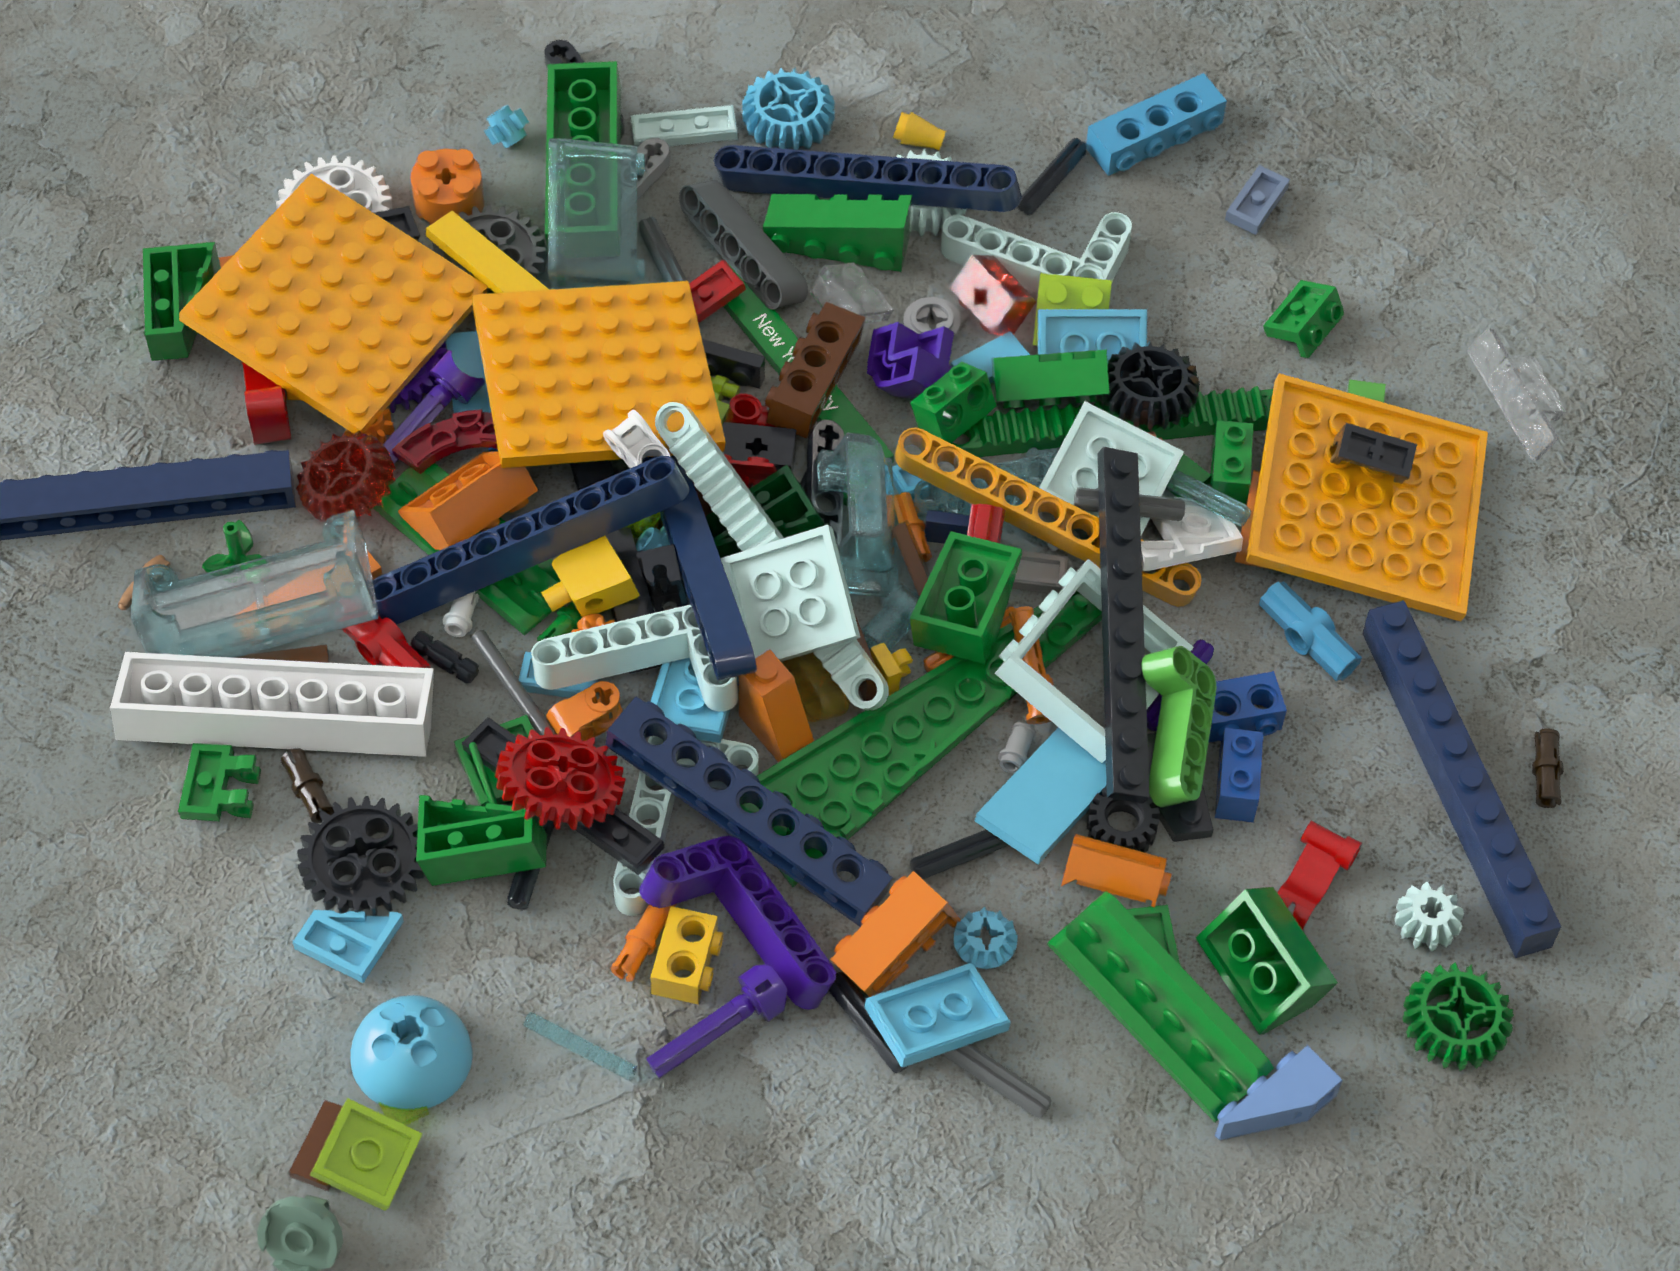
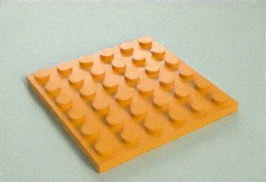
[179,173,488,438]
[472,281,726,468]
[1246,373,1488,622]

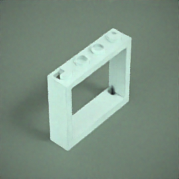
[995,559,1194,763]

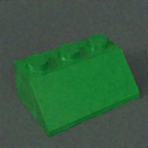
[1196,887,1338,1035]

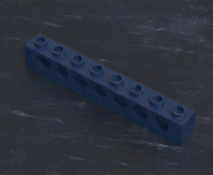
[605,696,893,927]

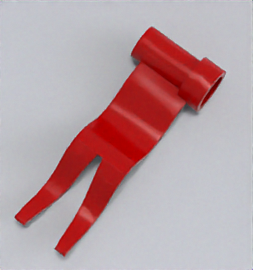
[1277,820,1362,930]

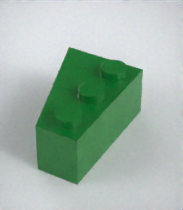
[142,242,221,361]
[991,350,1109,408]
[416,795,547,886]

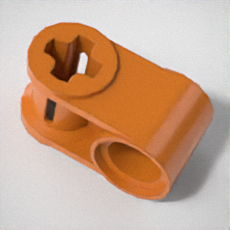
[546,681,623,741]

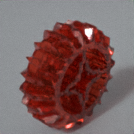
[296,430,396,527]

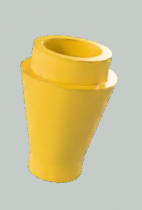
[893,112,946,151]

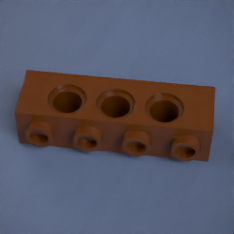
[765,302,866,439]

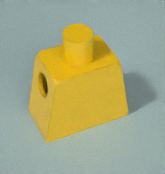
[541,536,640,618]

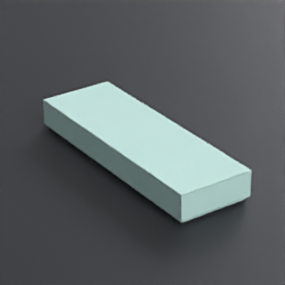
[631,105,738,150]

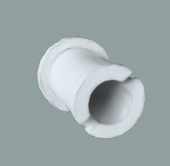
[443,591,479,637]

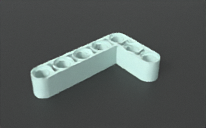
[941,212,1132,293]
[531,604,739,712]
[613,736,759,916]

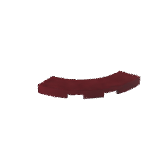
[392,409,498,474]

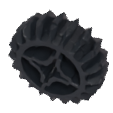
[1102,341,1200,431]

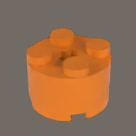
[411,149,484,225]

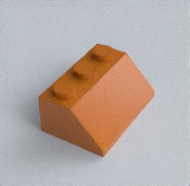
[398,451,538,550]

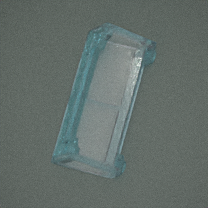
[130,510,378,658]

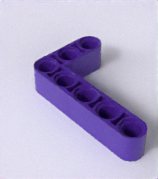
[639,836,836,1010]

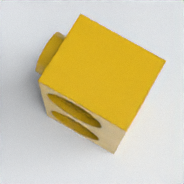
[650,906,724,1004]

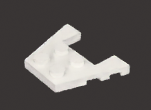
[1141,497,1243,571]

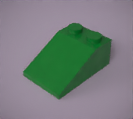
[910,531,1022,664]

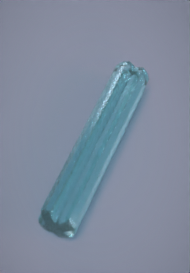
[1166,469,1251,526]

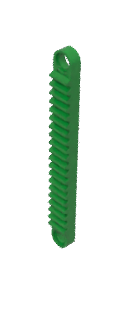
[951,386,1273,457]

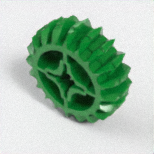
[1402,962,1514,1072]

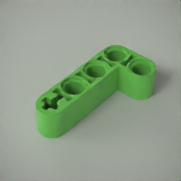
[1142,646,1217,807]

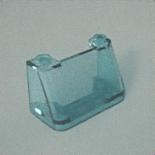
[548,138,645,289]

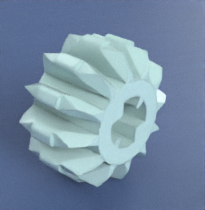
[1394,881,1464,952]

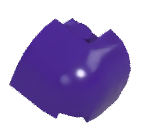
[867,322,954,399]

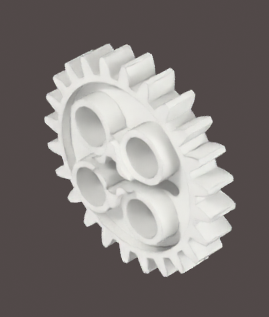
[276,155,393,213]

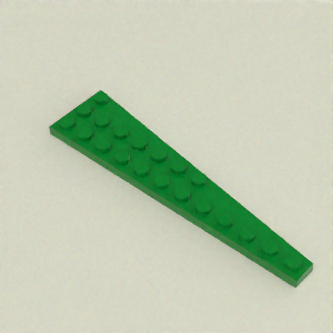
[741,590,1102,887]

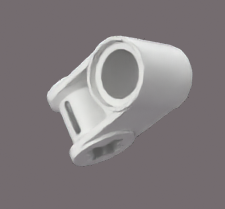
[603,410,670,468]

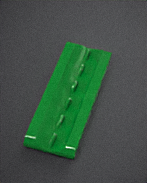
[368,463,560,636]
[1047,891,1274,1123]

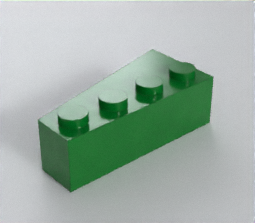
[763,194,912,272]

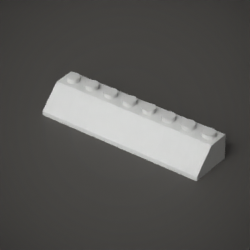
[110,652,434,757]

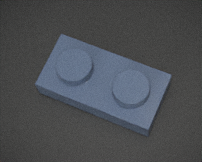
[1225,165,1290,235]

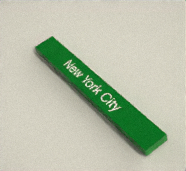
[723,262,894,475]

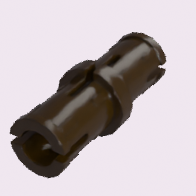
[1532,728,1564,808]
[280,748,334,823]

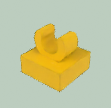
[870,642,913,696]

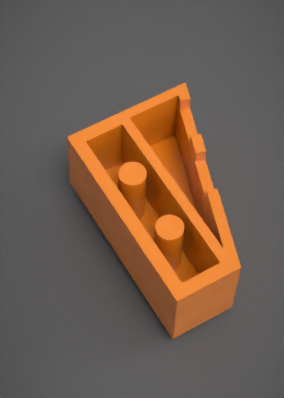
[830,871,961,997]

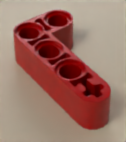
[242,362,291,445]

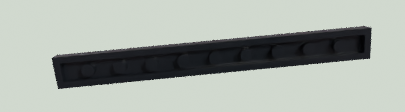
[1097,446,1150,804]

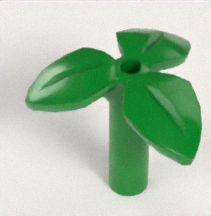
[202,520,269,576]

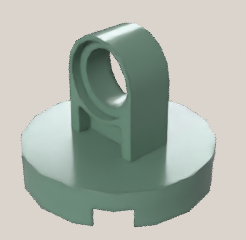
[257,1195,343,1271]

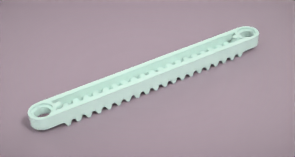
[655,402,889,710]

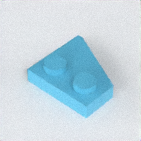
[293,910,404,983]

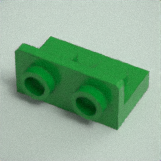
[1263,280,1344,358]

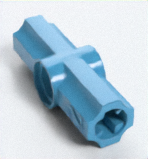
[1259,581,1362,681]

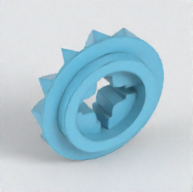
[953,907,1018,969]

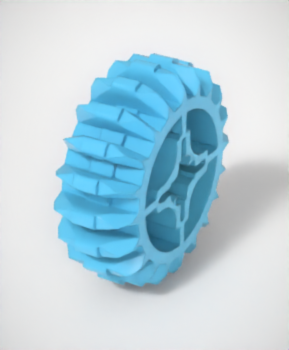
[742,68,835,150]

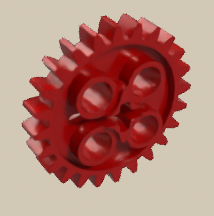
[495,727,626,830]

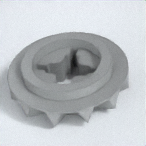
[903,297,961,336]

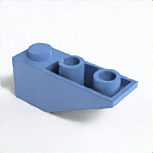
[1215,1045,1342,1140]

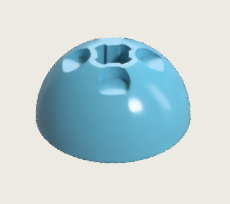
[350,995,473,1111]

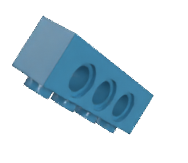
[1086,73,1227,176]

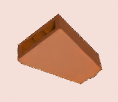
[739,649,814,762]

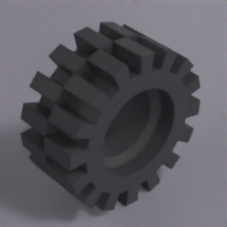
[1087,787,1160,853]

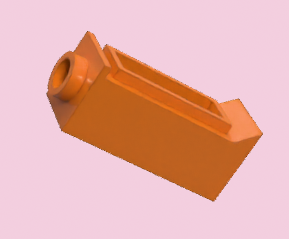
[1061,834,1172,907]

